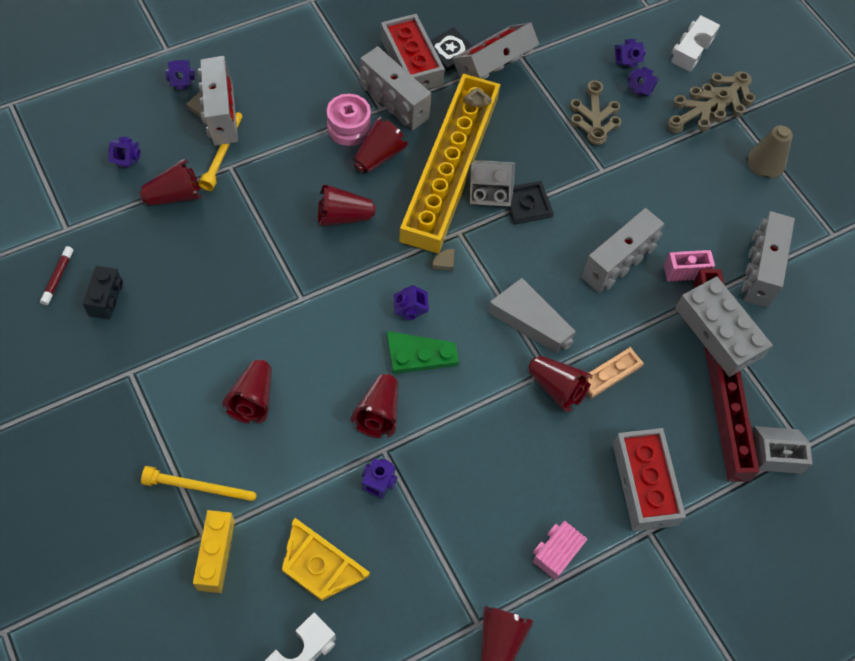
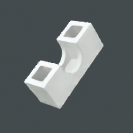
[671,15,720,72]
[265,612,336,661]

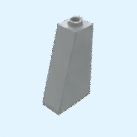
[488,278,576,353]

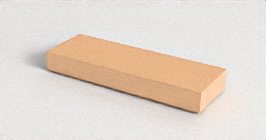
[587,347,644,399]

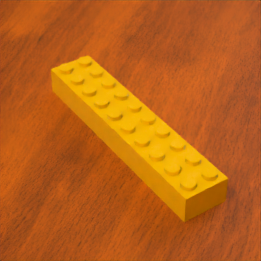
[399,73,500,254]

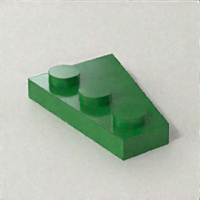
[387,331,459,374]

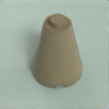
[747,125,793,178]

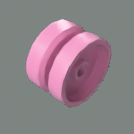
[327,94,371,146]

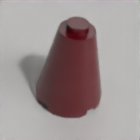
[353,117,408,173]
[140,159,202,206]
[318,184,376,226]
[528,356,592,412]
[222,359,272,424]
[351,374,398,438]
[481,606,533,661]

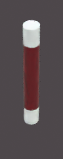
[40,246,74,306]

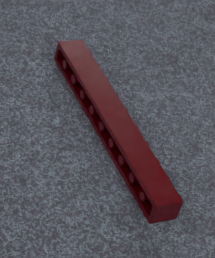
[693,269,759,482]

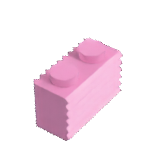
[663,250,715,282]
[532,521,587,581]

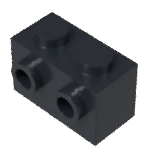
[82,266,123,320]

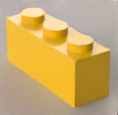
[193,510,235,593]

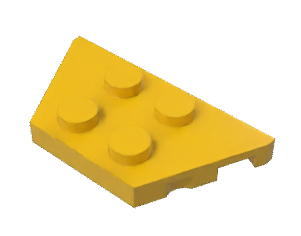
[282,518,370,601]

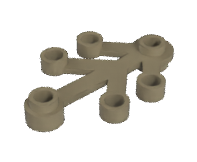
[701,71,755,123]
[570,80,621,145]
[668,86,733,133]

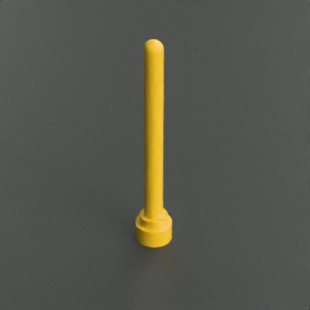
[198,112,243,191]
[141,466,257,501]

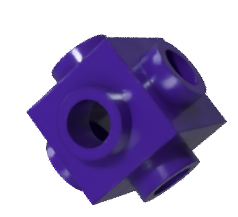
[615,39,646,67]
[166,60,195,89]
[627,66,660,96]
[108,136,141,167]
[394,285,429,320]
[361,458,398,499]

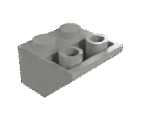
[470,160,515,206]
[753,426,813,474]

